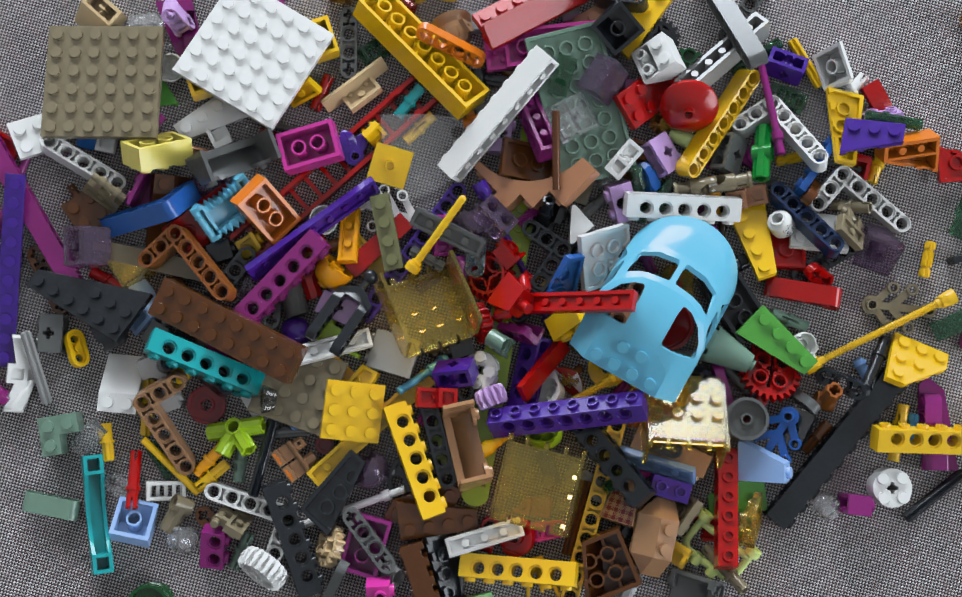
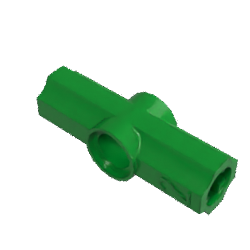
[751,123,774,183]

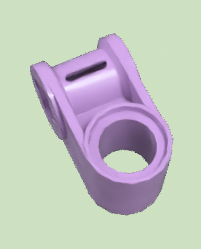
[161,0,195,38]

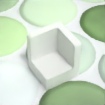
[206,126,234,149]

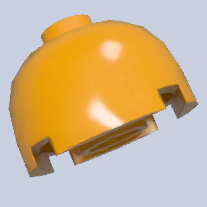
[315,254,354,290]

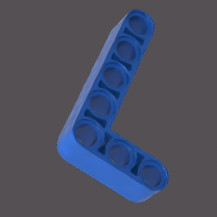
[99,180,202,238]

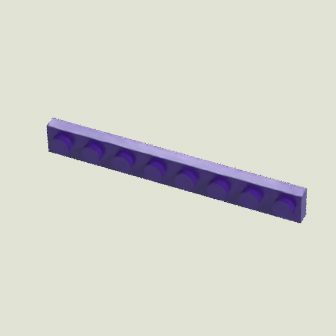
[244,176,380,282]

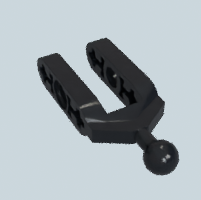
[305,269,378,357]

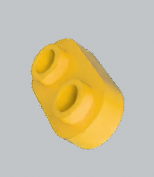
[63,329,90,368]

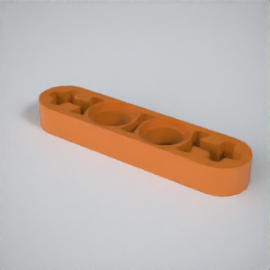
[416,22,486,68]

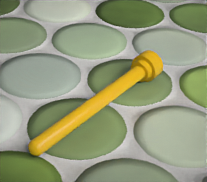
[405,195,466,275]

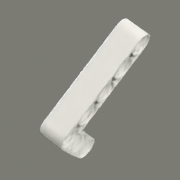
[732,95,828,173]
[40,137,126,193]
[809,166,911,234]
[204,482,298,561]

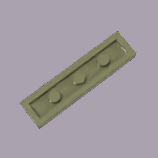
[369,193,404,272]

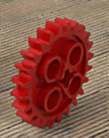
[738,345,802,403]

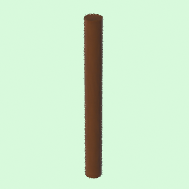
[552,110,561,190]

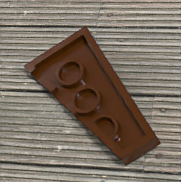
[396,501,479,541]

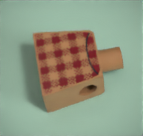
[599,481,644,529]

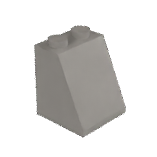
[364,329,422,379]

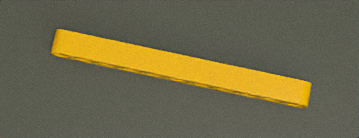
[560,424,626,597]

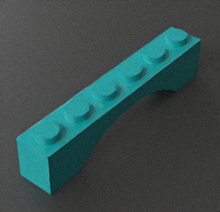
[80,454,114,575]

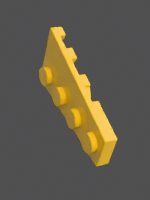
[825,86,864,168]
[732,204,777,282]

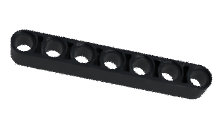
[167,244,256,349]

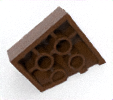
[582,525,642,597]

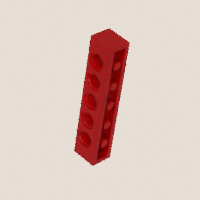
[714,448,738,570]

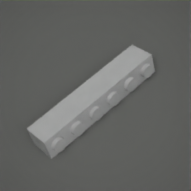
[674,12,770,86]

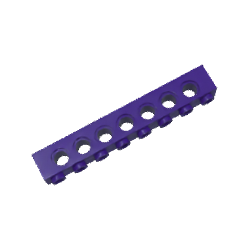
[487,390,648,439]

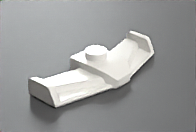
[2,334,35,413]

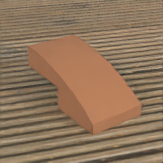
[725,183,770,209]

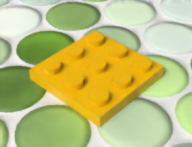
[319,379,386,444]

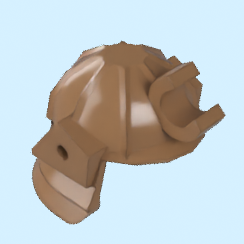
[431,9,474,54]

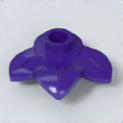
[339,130,367,166]

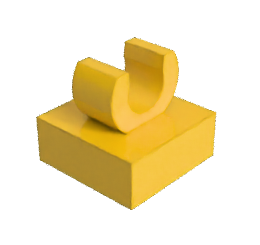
[361,121,387,147]

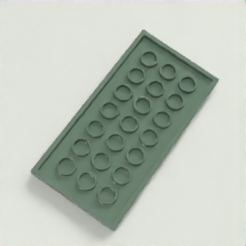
[524,21,638,181]

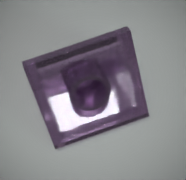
[576,53,629,106]

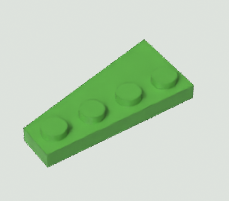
[735,306,818,375]

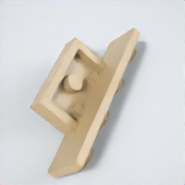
[321,57,389,114]

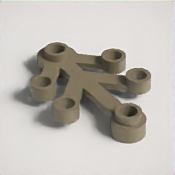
[861,282,936,334]

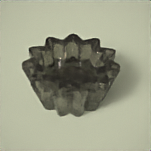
[259,385,277,414]

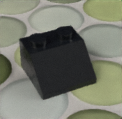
[591,0,645,56]

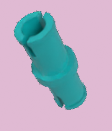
[393,83,426,121]

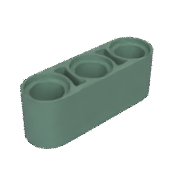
[21,490,81,521]

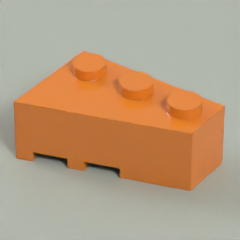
[874,129,941,172]

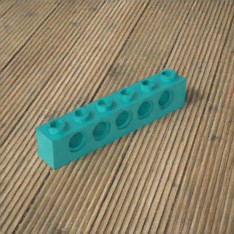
[143,327,266,399]

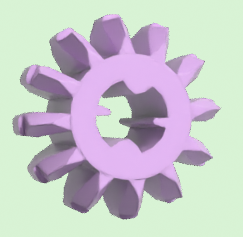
[474,383,508,411]

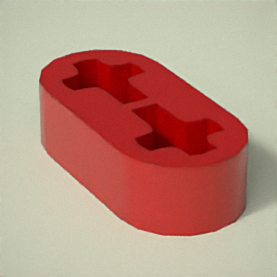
[804,262,834,286]

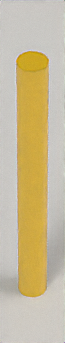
[140,436,200,496]

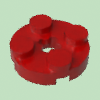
[500,517,535,557]

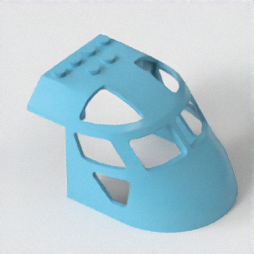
[570,216,738,403]

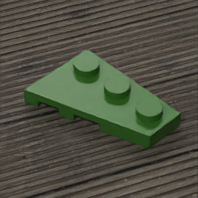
[707,481,767,515]

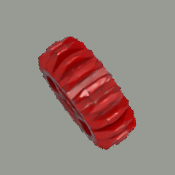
[466,251,516,302]

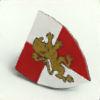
[554,365,584,397]

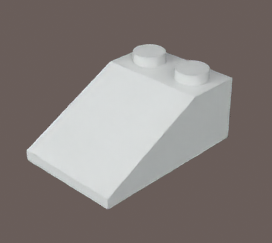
[97,353,144,415]

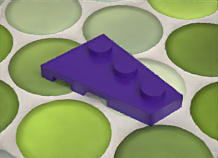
[839,118,906,155]

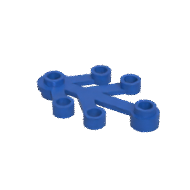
[751,407,802,463]

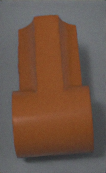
[813,382,843,413]

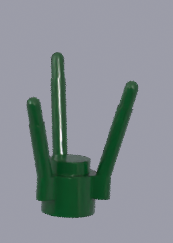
[678,48,703,71]

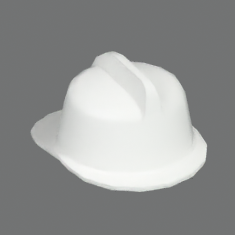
[538,371,565,403]

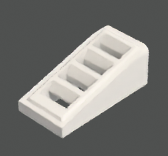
[145,480,186,501]

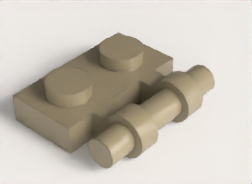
[81,172,127,213]
[835,204,865,251]
[210,505,254,540]

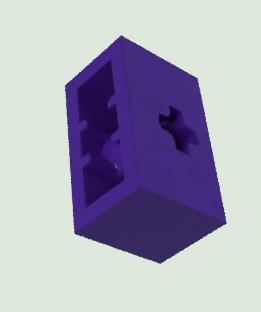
[765,46,809,86]
[431,357,479,388]
[649,473,693,504]

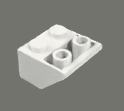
[631,31,687,85]

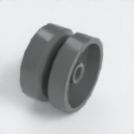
[723,397,769,441]

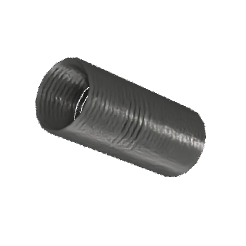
[278,263,310,319]

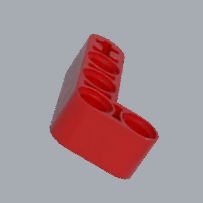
[763,277,843,311]

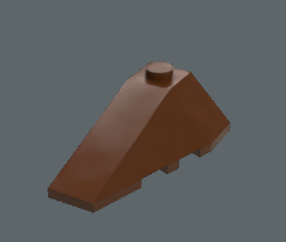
[145,173,191,251]

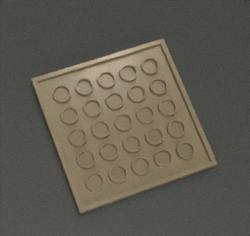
[40,26,165,139]

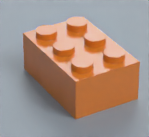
[229,174,302,245]

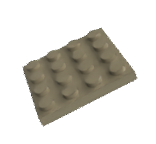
[247,358,349,436]

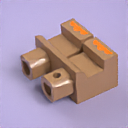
[270,436,318,483]

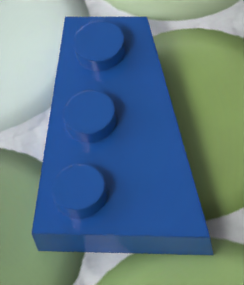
[545,253,585,292]

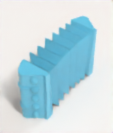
[190,173,250,242]

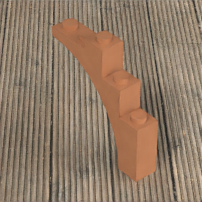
[474,158,600,213]

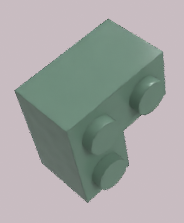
[37,412,85,457]

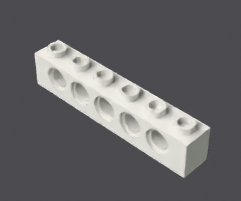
[622,191,743,225]

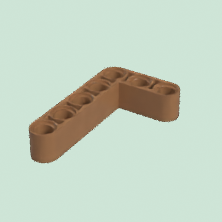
[133,370,197,476]

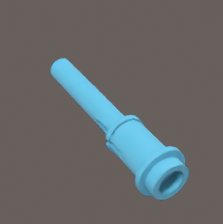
[396,354,449,395]

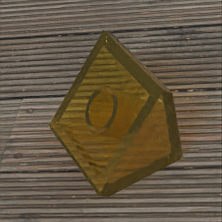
[108,260,156,288]

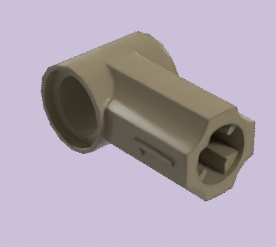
[159,494,195,535]

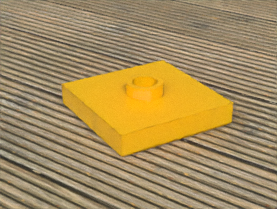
[366,142,414,189]

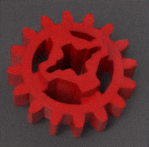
[468,302,494,345]

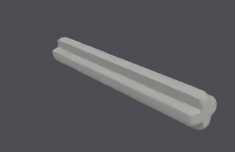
[20,330,53,405]

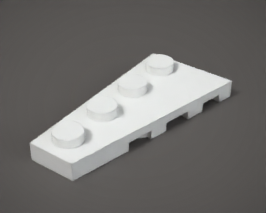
[173,97,248,139]

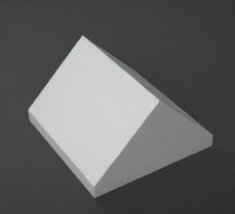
[568,205,594,248]

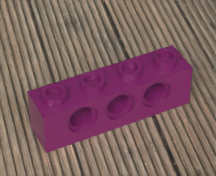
[518,92,552,163]

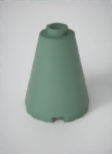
[700,325,757,373]

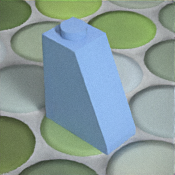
[738,441,793,484]

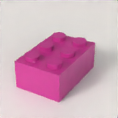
[275,118,345,176]

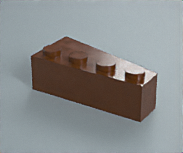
[398,537,441,597]

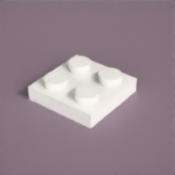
[6,113,54,161]

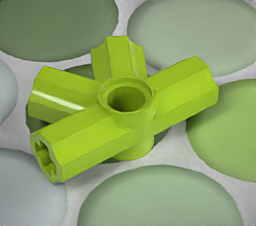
[206,416,267,459]

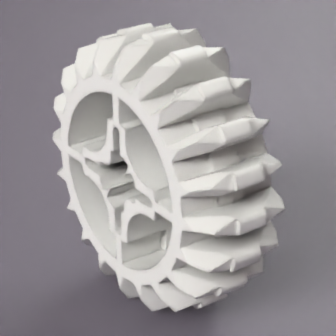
[238,546,288,591]

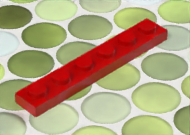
[530,290,638,314]

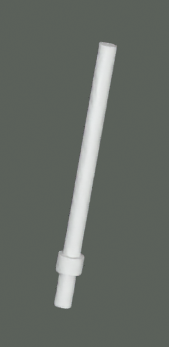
[303,485,406,528]

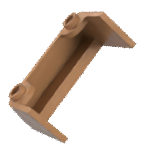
[441,399,494,492]

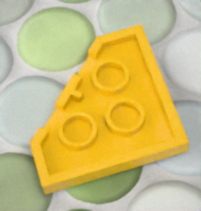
[883,332,949,388]

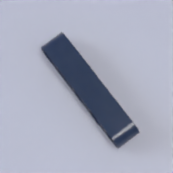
[768,182,845,259]

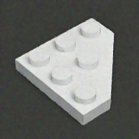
[577,222,630,291]

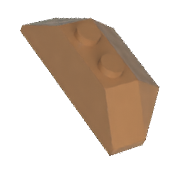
[629,496,680,578]

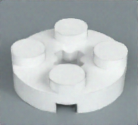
[468,351,500,390]

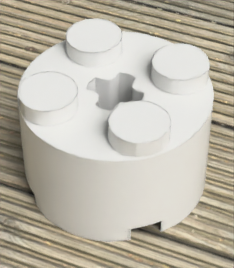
[866,467,912,508]

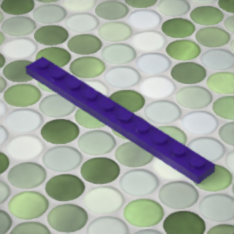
[0,173,27,367]

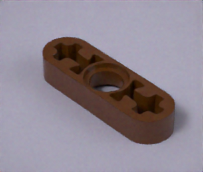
[799,178,822,207]

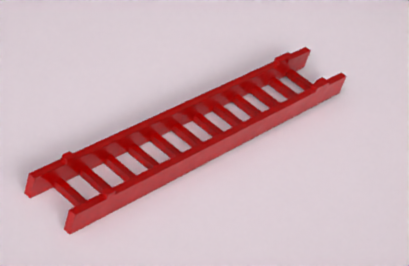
[229,75,439,258]

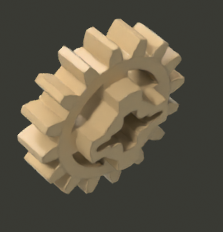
[315,525,346,568]

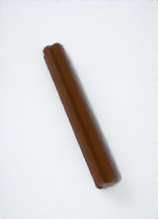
[562,480,592,556]

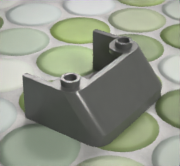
[185,128,282,188]

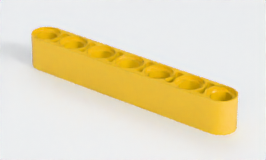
[675,69,760,178]

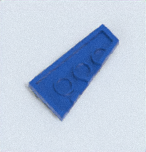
[792,135,833,197]

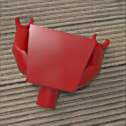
[486,270,534,323]

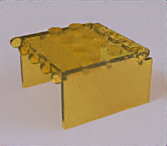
[374,250,483,359]
[640,376,731,469]
[490,433,588,538]

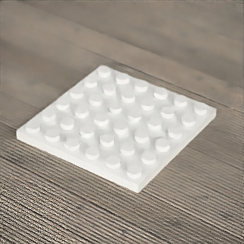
[172,0,334,131]

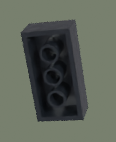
[694,269,761,343]

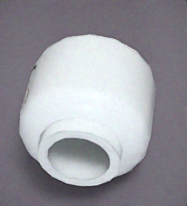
[767,210,795,238]

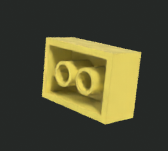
[120,131,193,174]

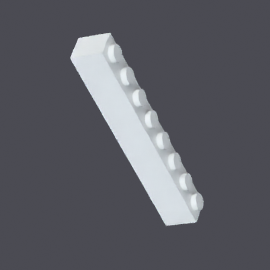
[437,45,559,183]

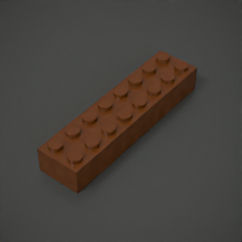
[148,278,309,384]

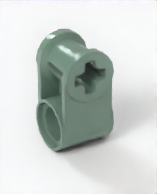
[485,329,516,359]

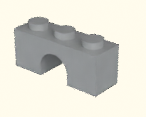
[135,356,184,413]

